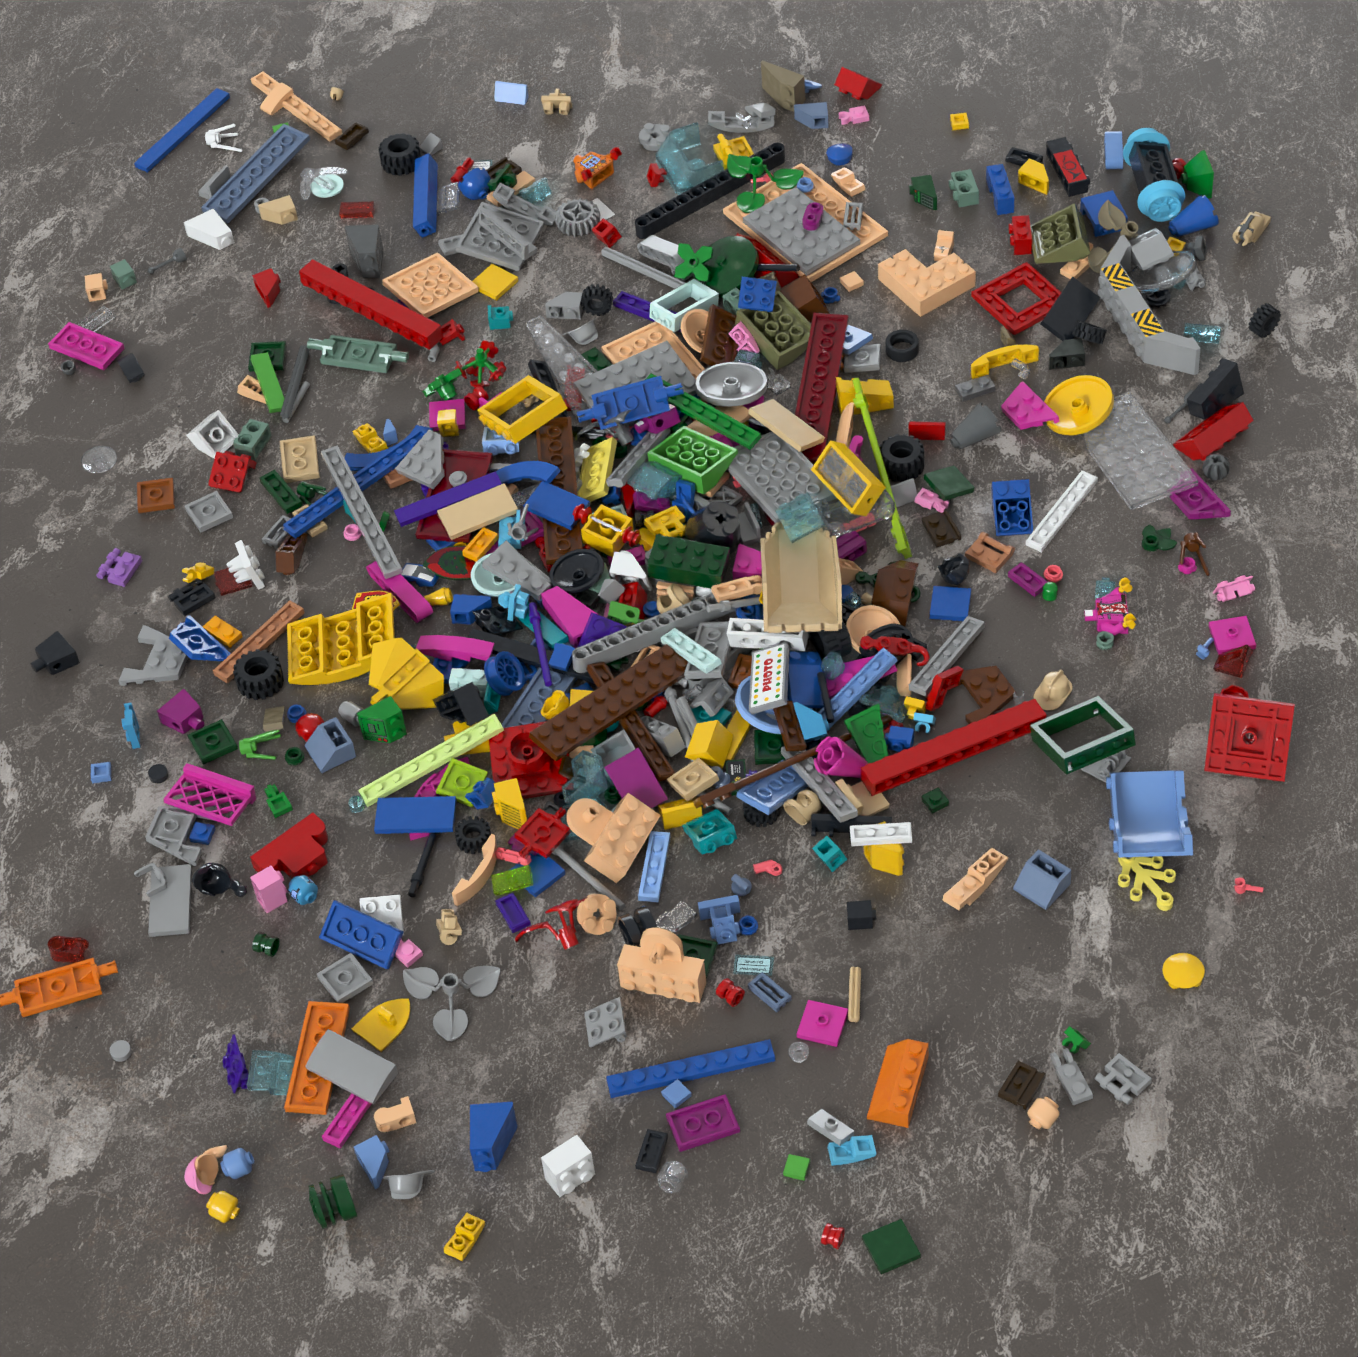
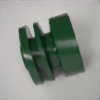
[308,1174,358,1229]

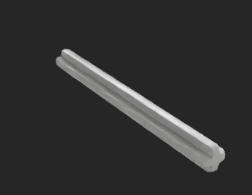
[601,246,686,289]

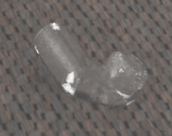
[1011,358,1031,379]

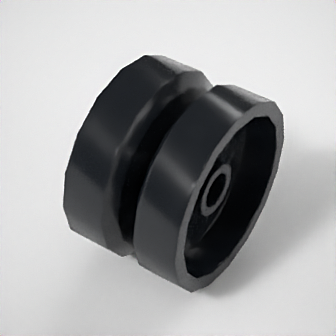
[617,906,658,947]

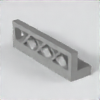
[479,207,537,261]

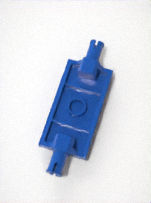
[577,376,684,430]

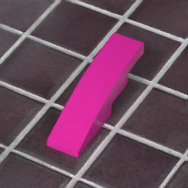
[416,635,494,662]

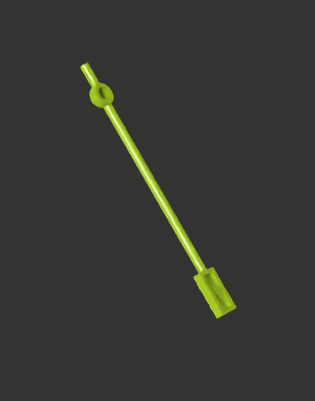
[852,378,912,559]

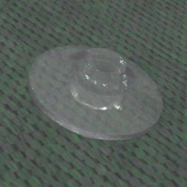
[81,446,117,473]

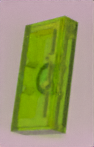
[491,865,533,896]

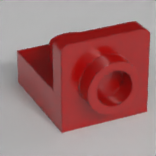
[439,319,465,345]

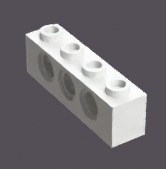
[727,618,808,651]

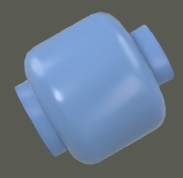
[220,1148,254,1179]

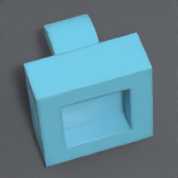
[913,712,936,734]

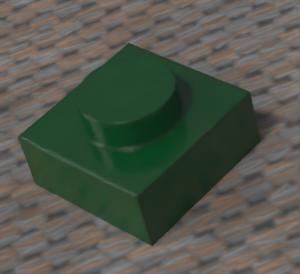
[921,787,949,814]

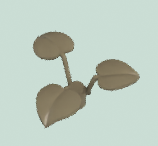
[1088,200,1139,273]

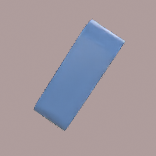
[1104,131,1123,169]

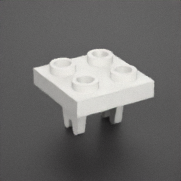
[226,540,265,590]

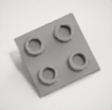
[1081,750,1131,783]
[584,997,627,1048]

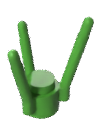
[239,730,281,760]

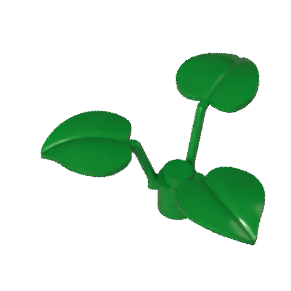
[727,154,804,213]

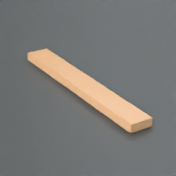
[251,71,342,142]

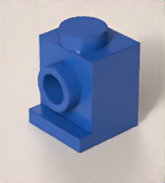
[885,726,914,752]
[465,778,495,810]

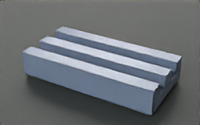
[748,972,792,1012]

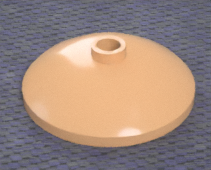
[681,309,709,353]
[846,605,902,654]

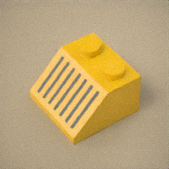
[491,778,527,829]

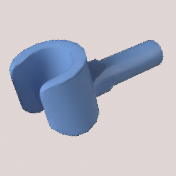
[1196,638,1214,660]

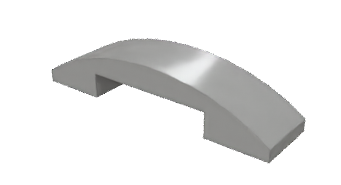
[708,111,774,133]
[492,183,556,225]

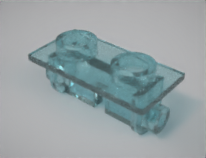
[1184,323,1221,344]

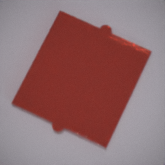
[214,568,252,596]

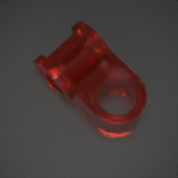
[47,935,89,963]

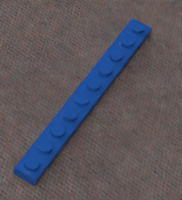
[283,428,427,539]

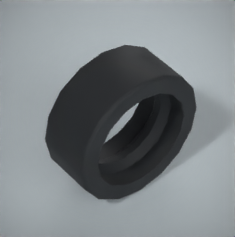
[885,329,919,362]

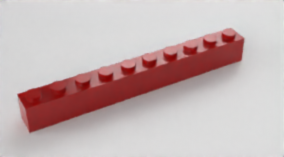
[299,259,443,350]
[861,699,1046,796]

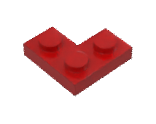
[925,666,964,711]

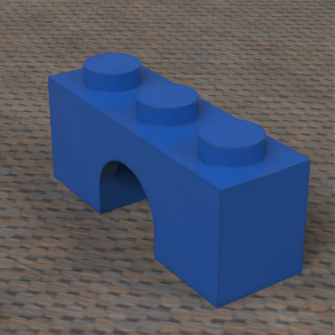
[986,164,1014,215]

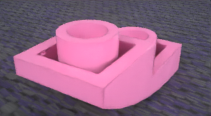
[729,321,760,362]

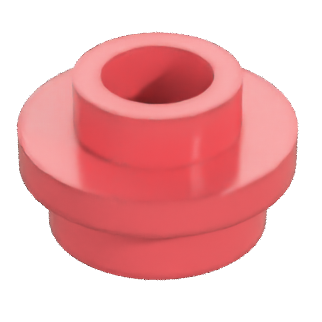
[1044,565,1063,583]

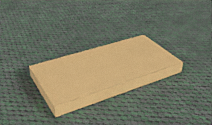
[748,399,825,452]
[437,483,518,540]

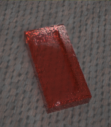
[339,201,375,218]

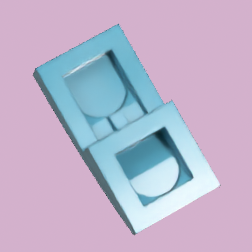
[827,1135,876,1166]

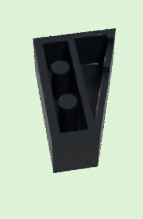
[1187,358,1244,420]
[432,682,489,726]

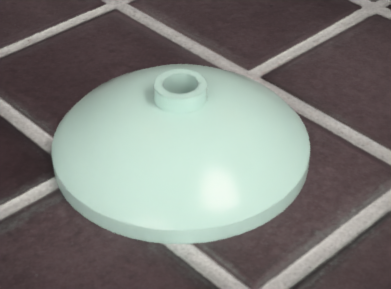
[471,553,515,597]

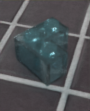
[562,750,608,805]

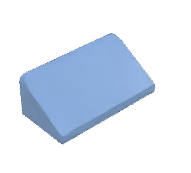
[494,81,528,105]

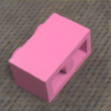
[250,866,288,913]

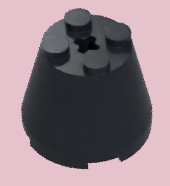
[685,501,741,555]

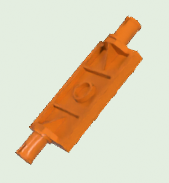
[0,958,118,1017]

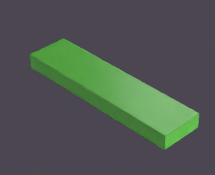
[251,352,284,413]

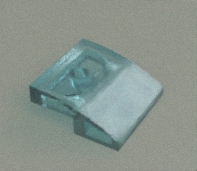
[247,1050,296,1095]

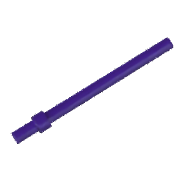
[529,602,552,687]

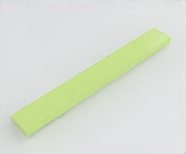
[358,714,504,807]

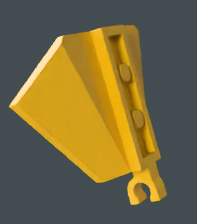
[368,638,444,710]

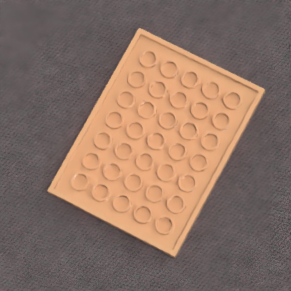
[723,163,888,282]

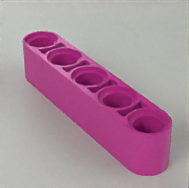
[366,561,433,623]

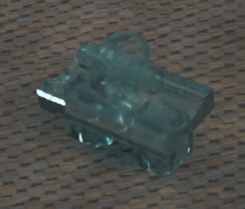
[519,177,552,204]

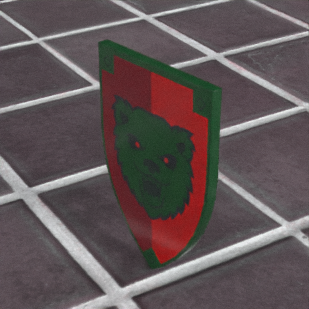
[423,546,476,580]

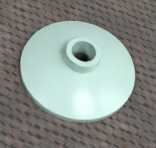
[311,174,344,198]

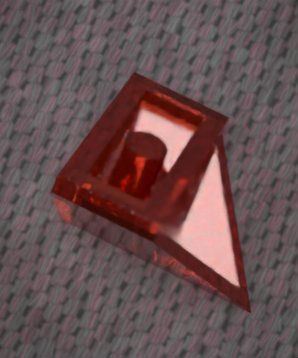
[1213,645,1253,678]

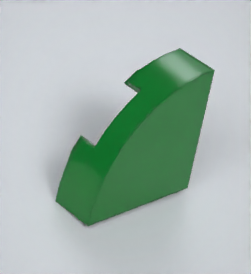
[379,511,391,531]

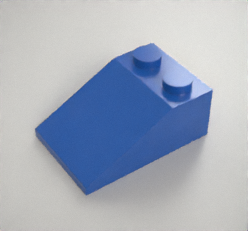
[787,651,824,708]

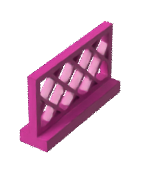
[163,763,256,826]

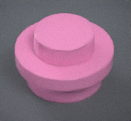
[343,524,362,541]

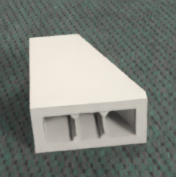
[184,209,234,250]

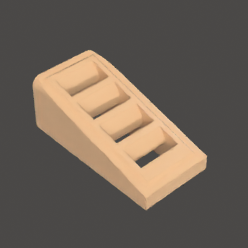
[237,375,266,404]

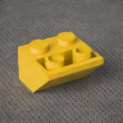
[863,821,904,876]

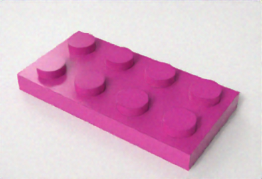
[48,322,125,370]

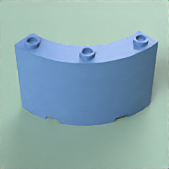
[1106,770,1193,858]

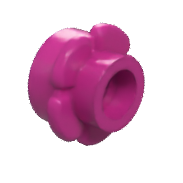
[1178,557,1197,574]

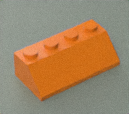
[867,1039,929,1128]

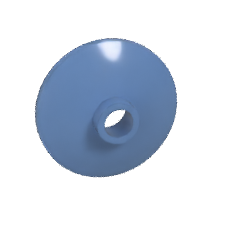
[805,80,822,93]

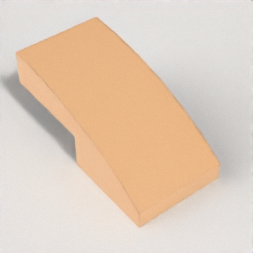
[260,82,294,116]
[831,167,865,197]

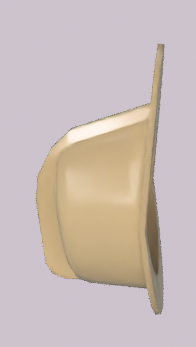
[1034,670,1073,711]

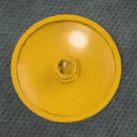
[1044,375,1114,435]

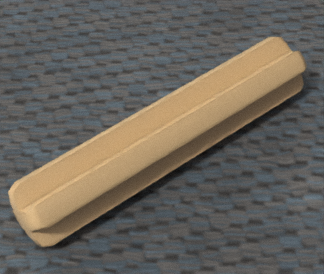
[848,967,861,1023]

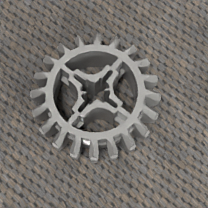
[555,198,600,237]

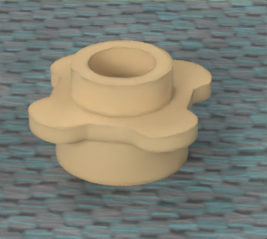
[521,394,539,407]

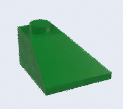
[1181,150,1214,199]

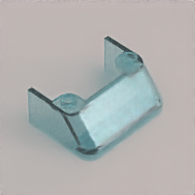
[655,122,724,195]

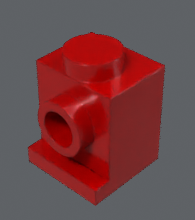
[591,218,622,248]

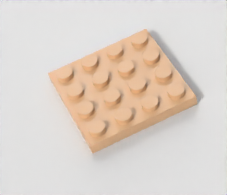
[382,252,478,318]

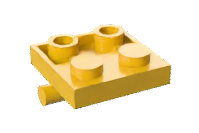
[713,134,754,170]

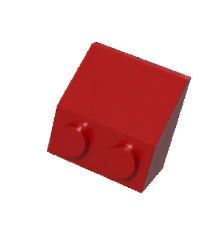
[834,67,882,100]

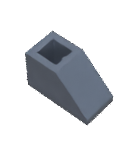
[794,102,828,129]

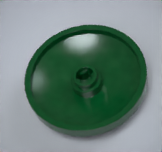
[694,236,759,298]

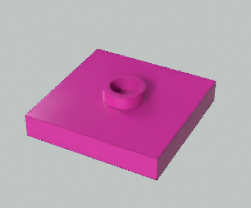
[429,399,466,432]
[1208,616,1256,655]
[797,1000,848,1047]

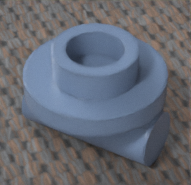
[731,874,752,896]

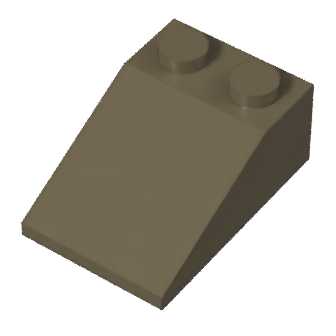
[761,60,805,112]

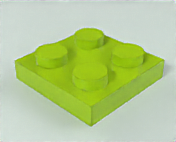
[436,758,488,807]

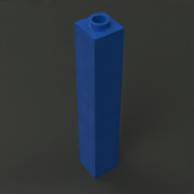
[413,153,438,238]

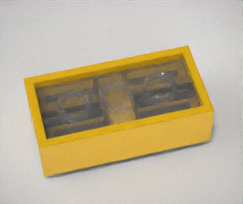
[811,440,886,517]

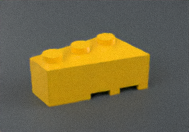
[836,377,894,415]

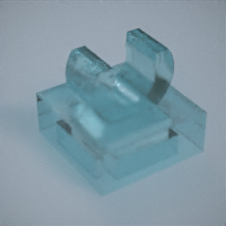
[1095,577,1115,600]

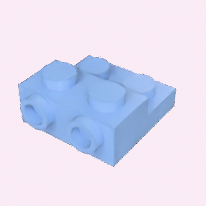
[482,427,520,456]

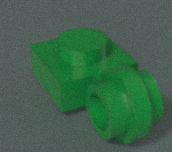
[264,784,293,818]

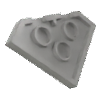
[395,430,445,489]

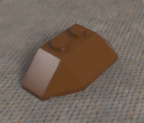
[871,560,919,627]

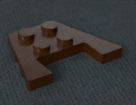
[947,666,1016,724]

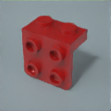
[208,451,257,493]

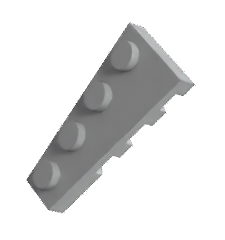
[482,540,551,601]

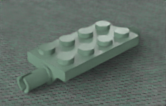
[307,335,409,373]

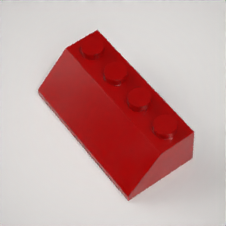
[736,233,799,288]
[1173,402,1254,461]

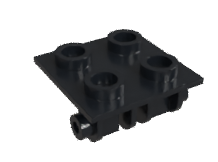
[472,606,523,636]

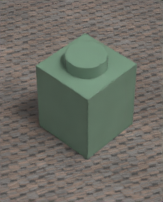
[110,259,137,289]

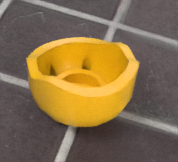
[541,690,569,720]

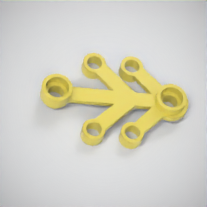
[1118,856,1176,911]

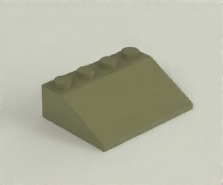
[1030,203,1091,264]
[735,290,811,370]

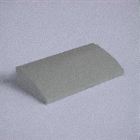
[305,1029,398,1105]

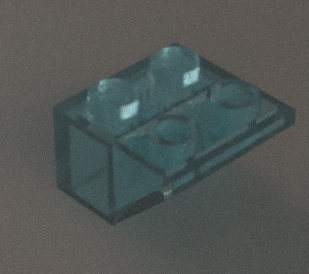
[627,461,682,500]

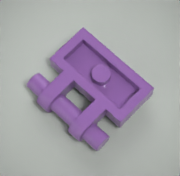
[97,548,142,587]

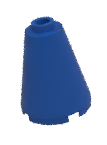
[1168,195,1219,237]

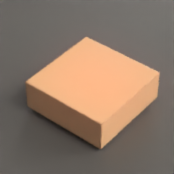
[840,271,864,292]

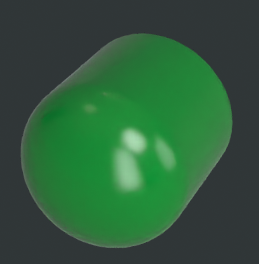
[1042,582,1058,601]

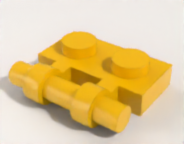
[644,505,686,538]

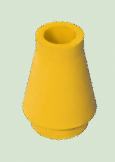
[424,587,453,606]

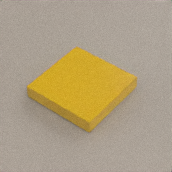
[472,264,518,301]

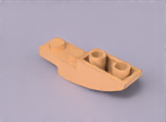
[943,848,1008,910]

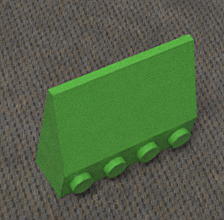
[647,426,738,495]

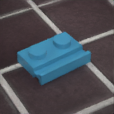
[122,703,140,749]

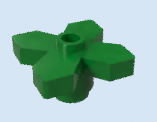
[674,243,714,282]
[422,368,462,401]

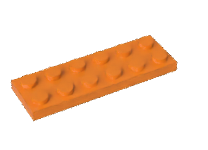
[284,1001,350,1115]

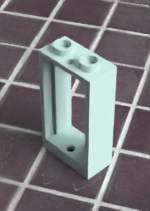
[650,279,719,332]

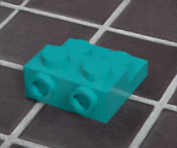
[682,809,737,855]

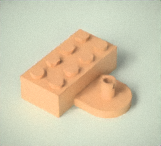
[566,793,661,884]
[617,928,706,1003]

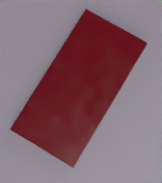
[415,449,493,543]

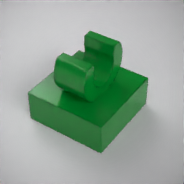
[1062,1026,1091,1054]

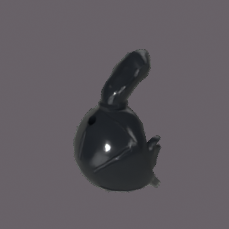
[192,862,247,897]

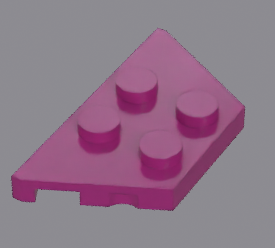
[1001,381,1060,430]

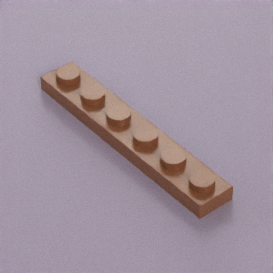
[213,600,305,684]

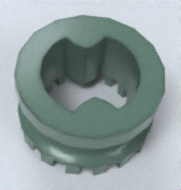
[1096,631,1114,650]

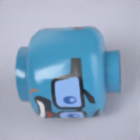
[288,875,318,905]

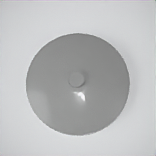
[696,362,767,407]

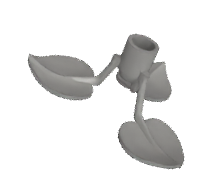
[403,966,500,1041]

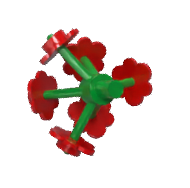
[455,340,506,389]

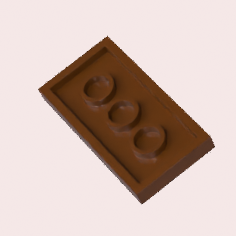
[700,304,738,366]

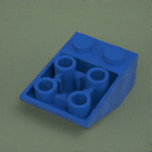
[991,479,1033,536]

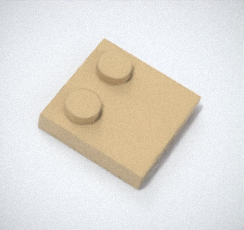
[667,758,719,802]

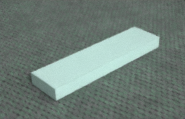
[660,628,722,674]

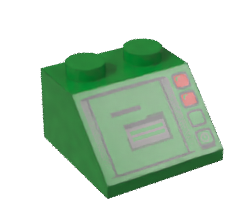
[357,696,407,743]

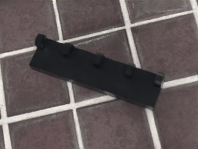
[811,813,892,838]

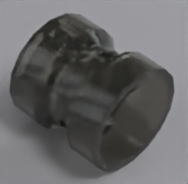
[635,510,654,529]

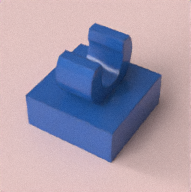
[602,486,622,505]

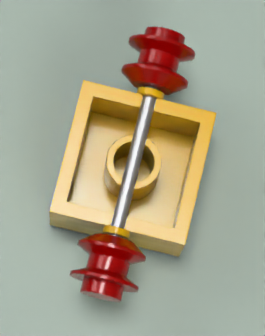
[573,504,641,557]

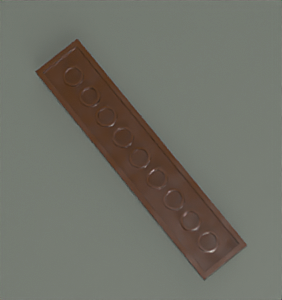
[536,417,582,565]
[529,644,688,761]

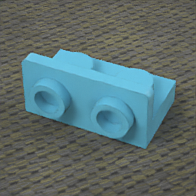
[498,510,525,549]

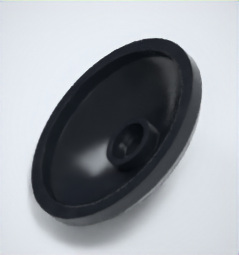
[549,549,604,593]

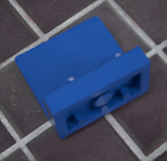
[738,277,777,312]

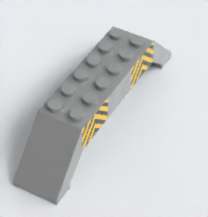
[1098,235,1201,375]

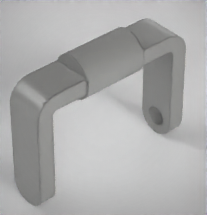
[134,863,167,897]

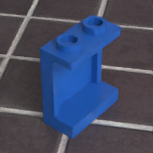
[1080,190,1128,237]

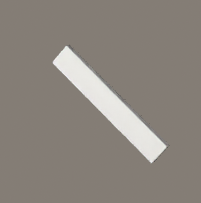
[1026,470,1098,552]

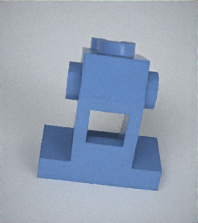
[698,895,740,945]

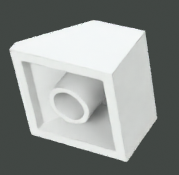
[186,410,239,459]
[609,551,652,591]

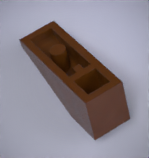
[275,534,308,575]

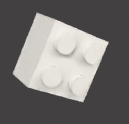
[541,1135,595,1197]

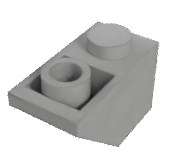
[545,292,583,320]

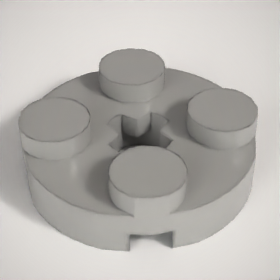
[639,123,672,151]

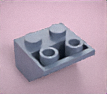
[304,717,356,773]
[1013,849,1071,910]

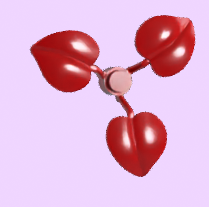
[515,897,588,950]

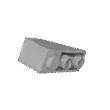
[640,715,686,758]

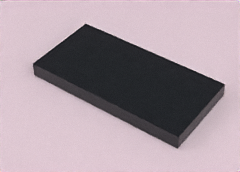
[1040,277,1100,341]

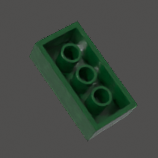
[647,534,730,589]

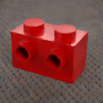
[1008,215,1032,255]

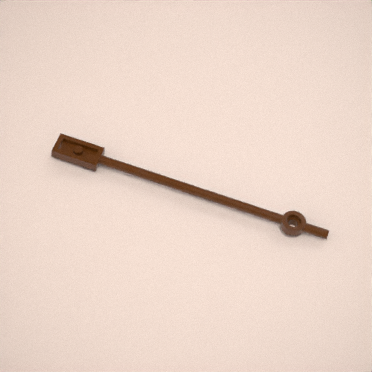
[693,713,896,809]

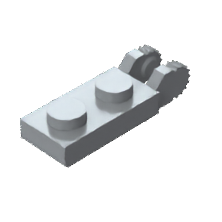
[1050,1048,1093,1105]

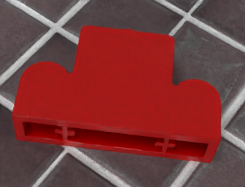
[250,812,328,879]

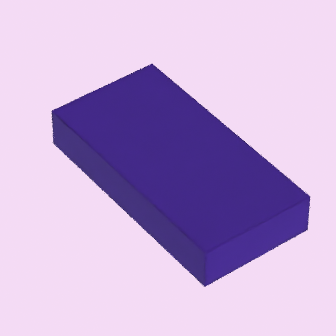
[495,893,531,933]

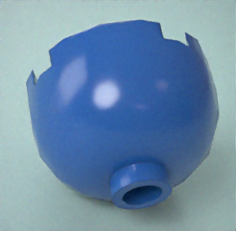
[458,168,491,200]

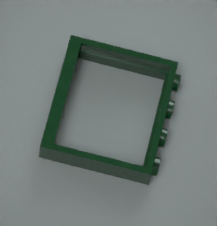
[1030,696,1136,775]

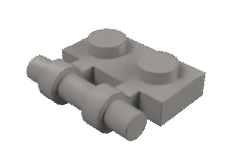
[1095,1053,1152,1105]

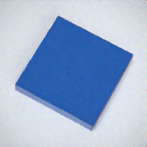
[930,586,971,621]
[509,853,565,897]

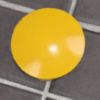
[1162,953,1205,989]

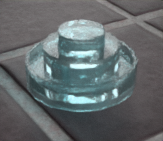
[821,651,845,680]

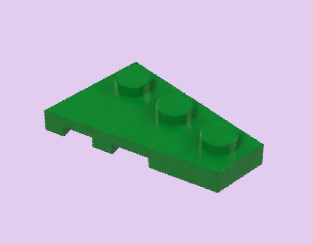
[844,703,888,763]

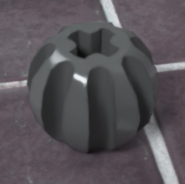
[1202,453,1230,481]

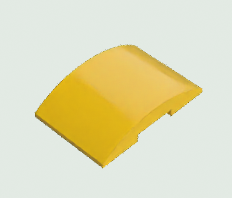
[287,593,395,685]

